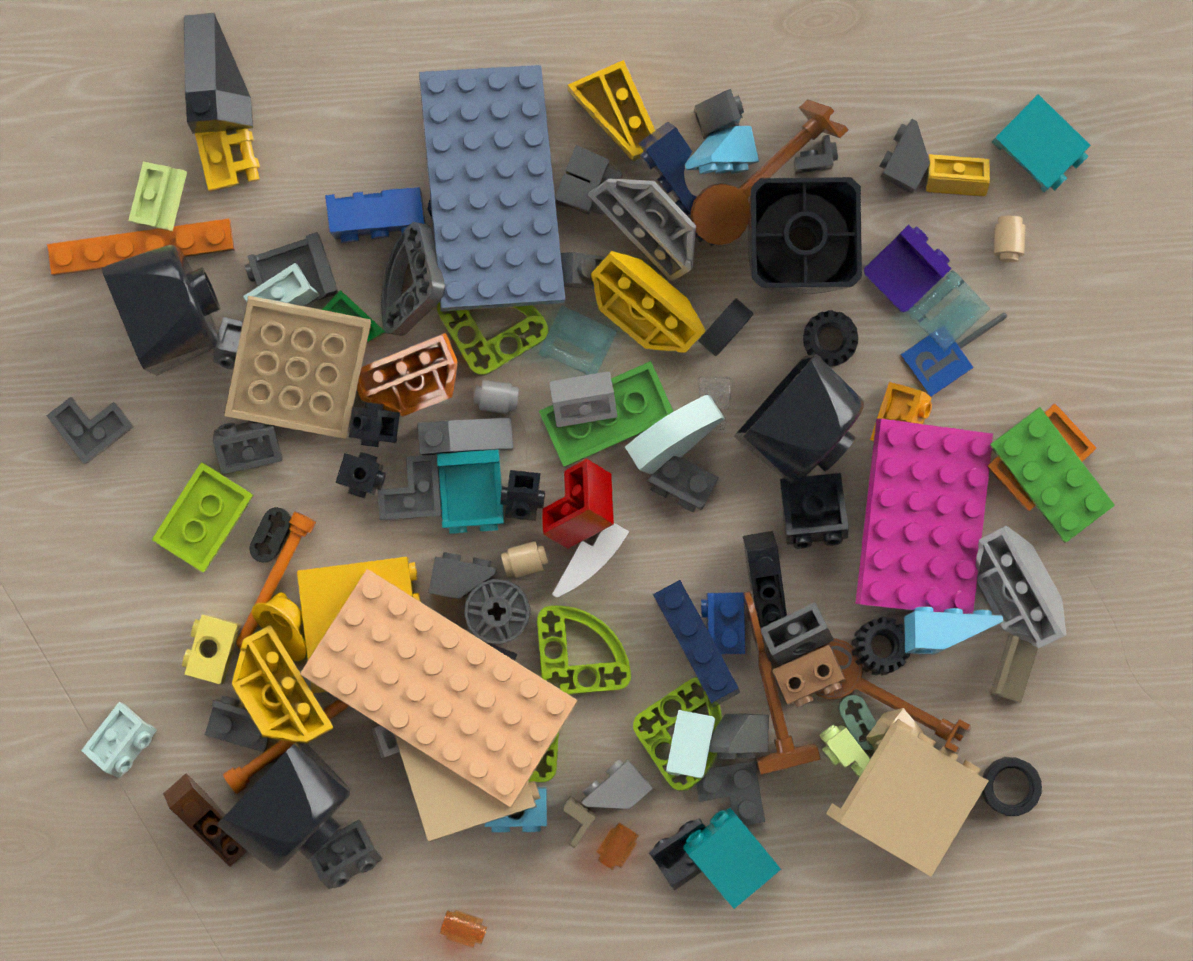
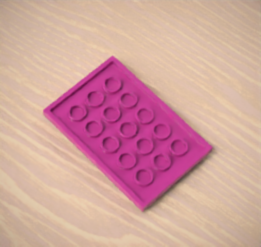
[855,419,993,614]

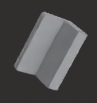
[549,372,618,427]

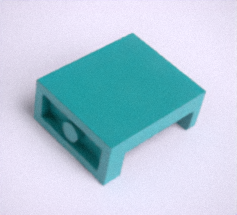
[992,94,1091,192]
[437,449,505,534]
[683,808,782,909]

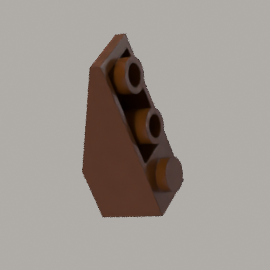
[163,773,248,867]

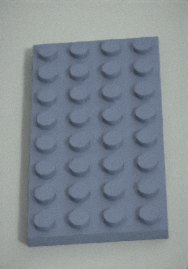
[419,65,565,311]

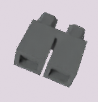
[555,145,623,215]

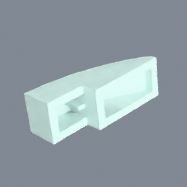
[625,395,725,475]

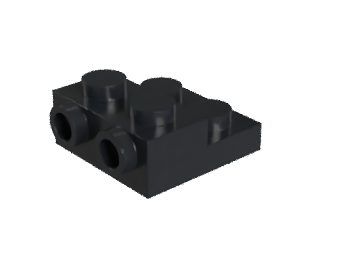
[780,473,849,549]

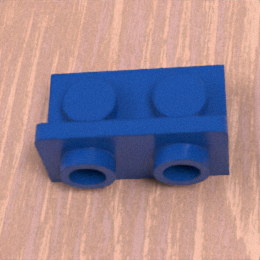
[701,592,745,654]

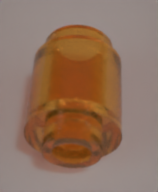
[596,822,639,870]
[439,910,487,949]

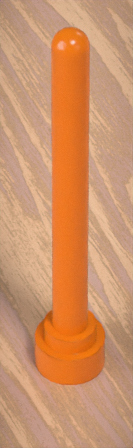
[236,511,316,649]
[223,699,349,794]

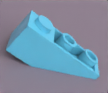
[685,126,759,174]
[904,607,1003,655]

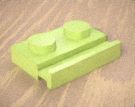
[128,161,187,231]

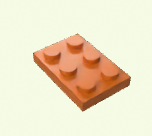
[988,403,1097,511]

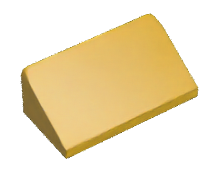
[926,154,990,196]

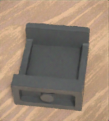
[245,232,339,304]

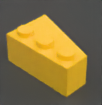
[567,60,655,161]

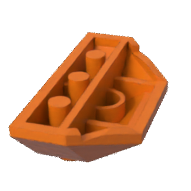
[357,333,458,417]

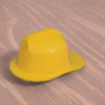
[251,592,307,661]

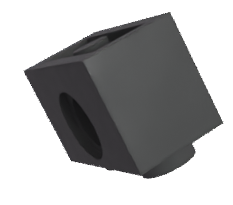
[761,602,834,667]

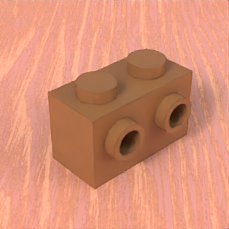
[773,645,846,708]

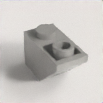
[582,759,653,809]

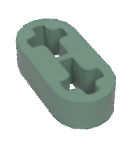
[838,694,876,750]

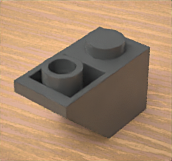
[694,89,744,139]
[879,119,930,194]
[561,252,605,289]
[428,552,497,599]
[709,713,769,759]

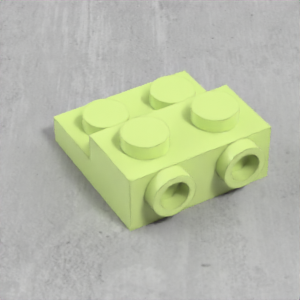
[819,724,870,778]

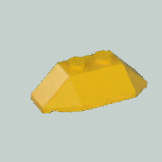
[591,251,706,353]
[231,625,333,744]

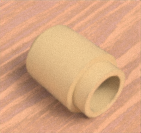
[994,216,1026,262]
[501,541,548,578]

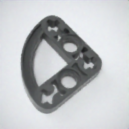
[381,222,445,336]

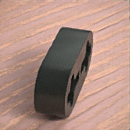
[249,507,291,563]

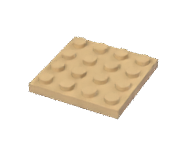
[224,296,371,439]

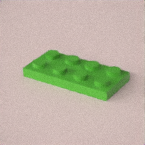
[539,361,674,467]
[990,407,1115,543]

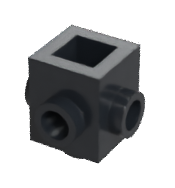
[349,402,400,447]
[335,452,386,498]
[500,470,545,521]

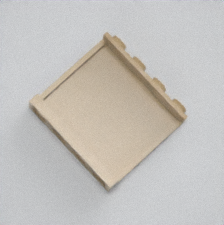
[826,717,988,877]
[394,734,540,842]

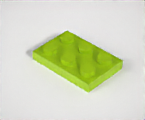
[152,462,254,573]

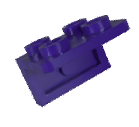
[864,224,952,312]

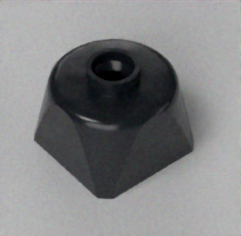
[748,177,862,294]
[102,245,221,376]
[734,354,864,484]
[217,742,350,871]

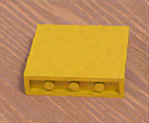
[297,557,421,693]

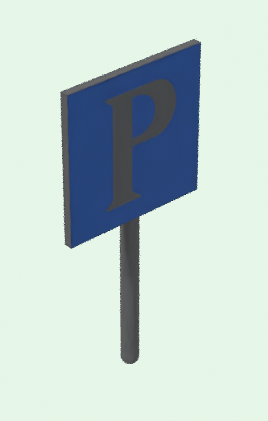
[901,313,1007,397]

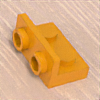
[870,382,932,442]

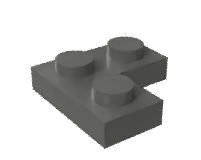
[46,397,134,464]
[377,454,442,520]
[696,760,765,825]

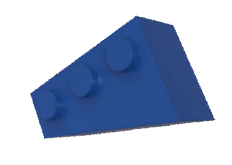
[325,187,426,243]

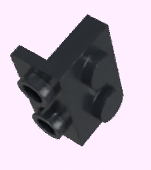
[649,818,706,891]

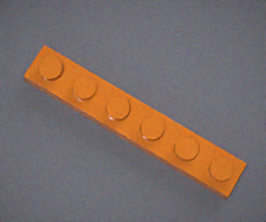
[47,218,235,276]

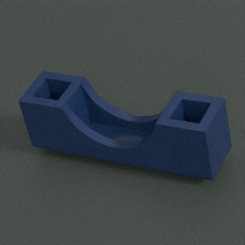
[638,122,715,247]
[653,580,740,707]

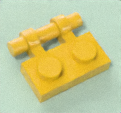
[195,129,260,192]

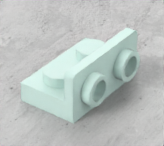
[81,702,157,778]

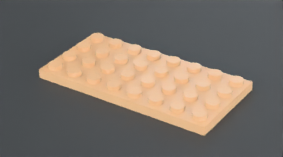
[300,569,578,807]

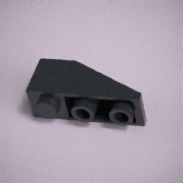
[743,531,787,629]

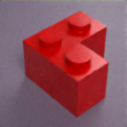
[542,459,614,549]

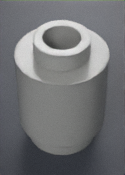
[474,380,519,414]

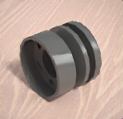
[464,579,531,644]

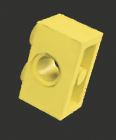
[182,615,241,684]

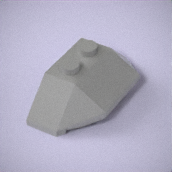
[588,179,696,282]
[975,526,1066,648]

